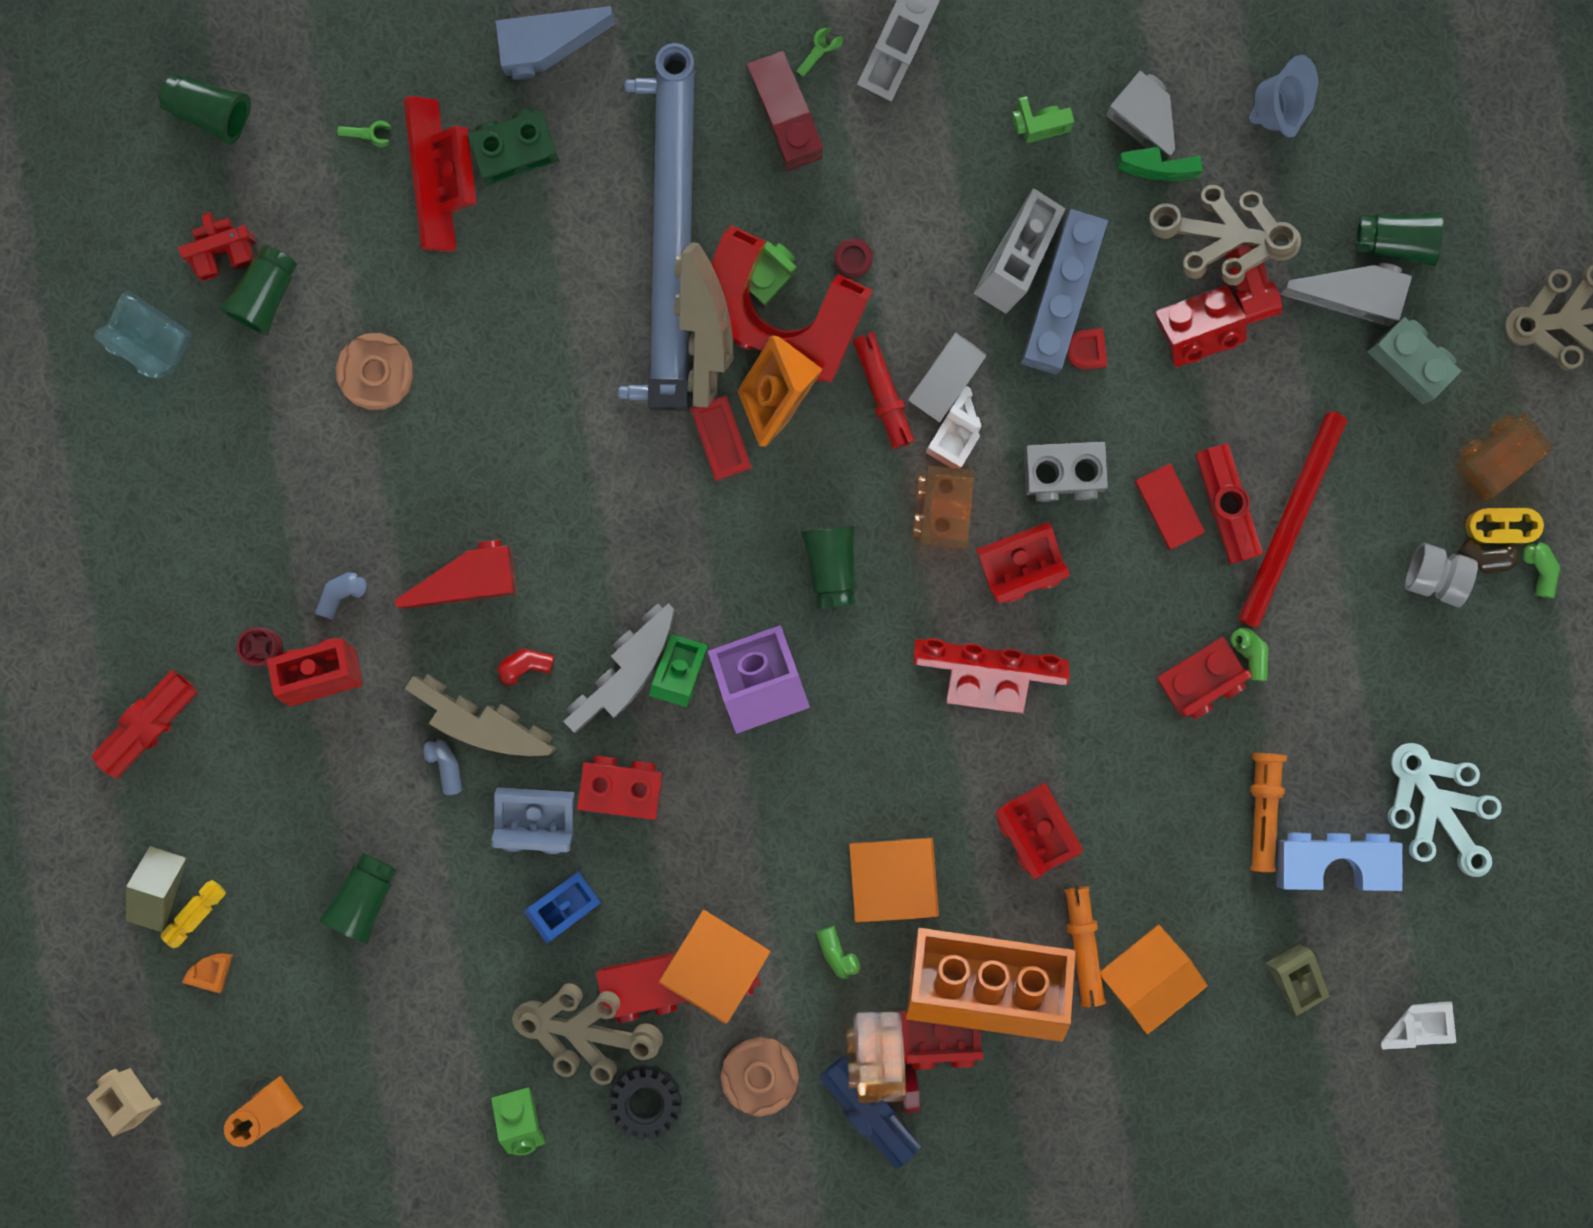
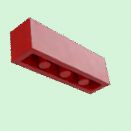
[596,936,761,1023]

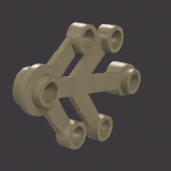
[1150,185,1301,285]
[1504,265,1593,371]
[512,983,663,1085]

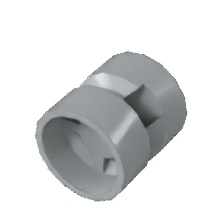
[1405,542,1478,608]

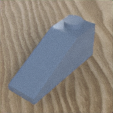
[495,6,615,80]

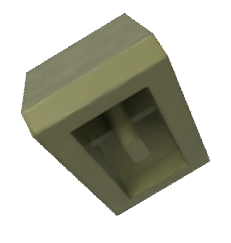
[126,846,188,932]
[1265,944,1330,1016]

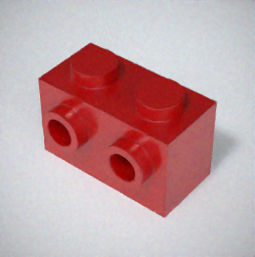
[267,638,364,707]
[577,755,664,820]

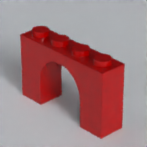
[711,225,873,383]

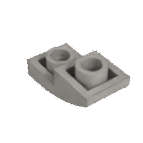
[908,332,987,422]

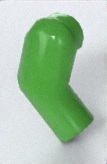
[1230,628,1269,681]

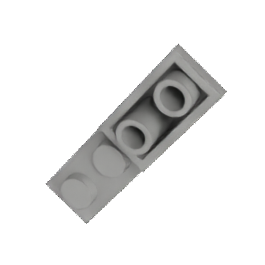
[857,0,940,102]
[564,603,676,733]

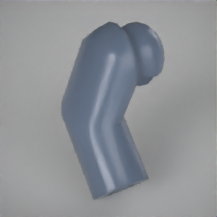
[315,572,367,620]
[424,739,462,795]

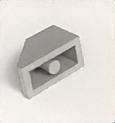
[1106,71,1175,162]

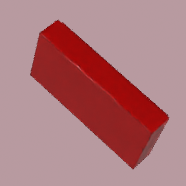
[690,395,752,481]
[1134,463,1205,550]

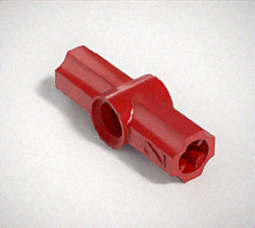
[1194,443,1263,565]
[91,670,199,779]

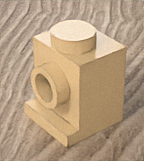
[86,1068,161,1136]

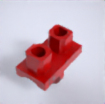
[178,212,256,281]

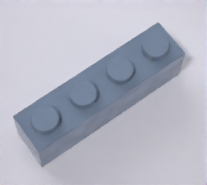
[1020,209,1108,375]

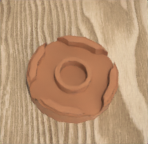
[336,333,414,410]
[721,1036,799,1117]

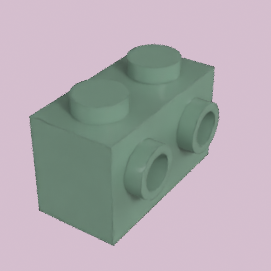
[1367,317,1461,405]

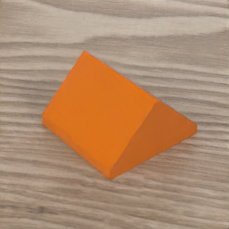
[737,335,823,447]
[1100,924,1208,1035]

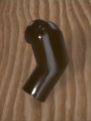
[1457,537,1519,574]

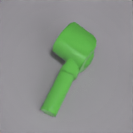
[796,27,843,77]
[337,120,391,147]

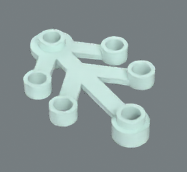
[1388,743,1501,877]

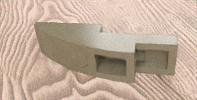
[674,242,733,408]
[405,674,557,756]

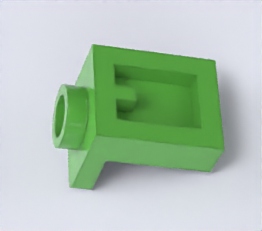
[1012,96,1074,144]
[750,241,796,307]

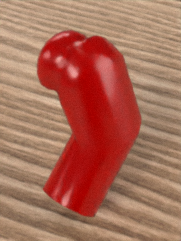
[497,649,555,686]

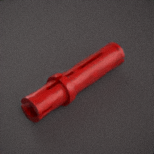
[852,332,915,450]

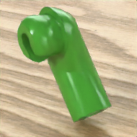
[1523,543,1560,599]
[816,925,860,979]

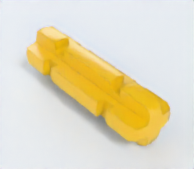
[160,880,226,948]

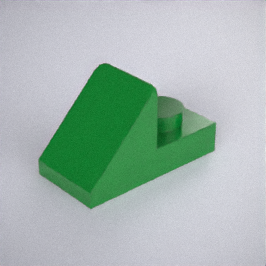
[649,634,708,707]

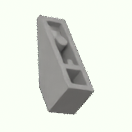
[974,188,1065,314]
[1279,263,1412,327]

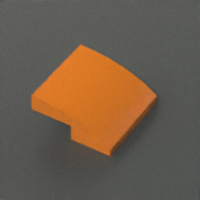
[849,838,939,922]
[658,909,771,1024]

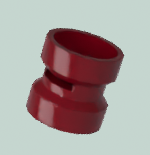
[236,627,283,667]

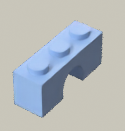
[1276,832,1402,891]

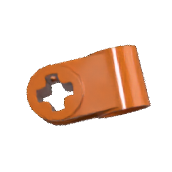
[224,1076,303,1147]

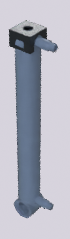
[618,43,696,411]

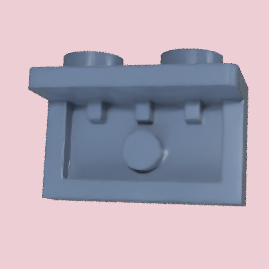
[491,787,575,854]

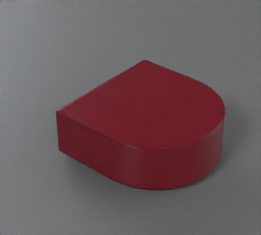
[899,1065,920,1114]

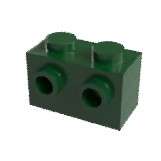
[468,108,560,186]

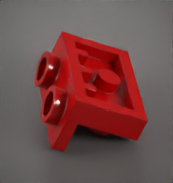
[1156,637,1252,720]

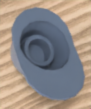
[1249,55,1318,137]

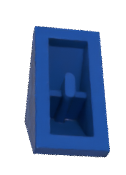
[524,871,601,943]

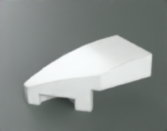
[925,386,981,472]
[1381,1001,1456,1049]

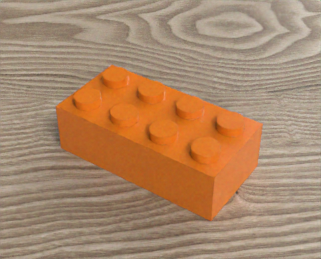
[906,928,1076,1042]

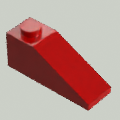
[395,540,517,609]

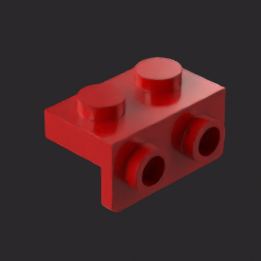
[1155,285,1247,367]
[976,522,1070,603]
[996,782,1084,880]
[900,1010,983,1070]

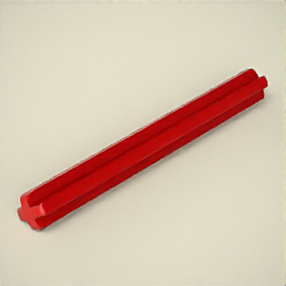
[1238,412,1347,628]

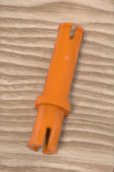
[1064,886,1106,1007]

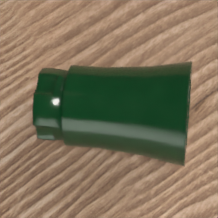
[158,74,251,145]
[1356,212,1443,267]
[219,245,297,336]
[801,526,856,608]
[319,853,397,944]

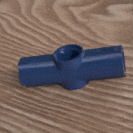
[819,1055,921,1169]

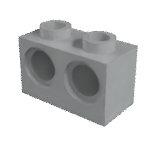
[1023,442,1108,502]

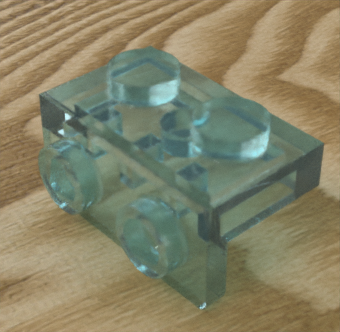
[93,291,193,379]

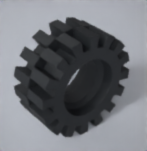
[609,1065,682,1141]

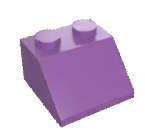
[708,625,810,734]

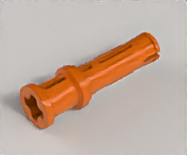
[1250,753,1287,872]

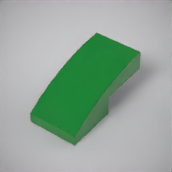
[1116,147,1203,181]

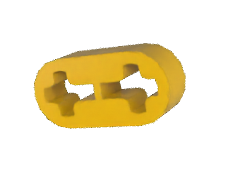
[1465,508,1544,544]

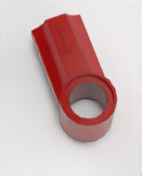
[1224,245,1282,325]

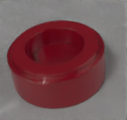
[834,238,873,279]

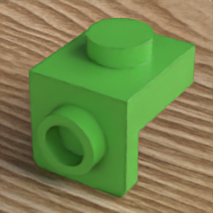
[491,1087,545,1155]

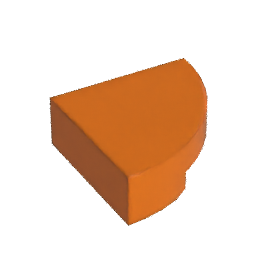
[182,953,233,994]

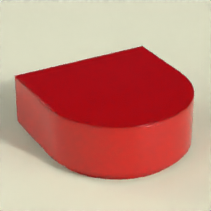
[1066,328,1107,370]

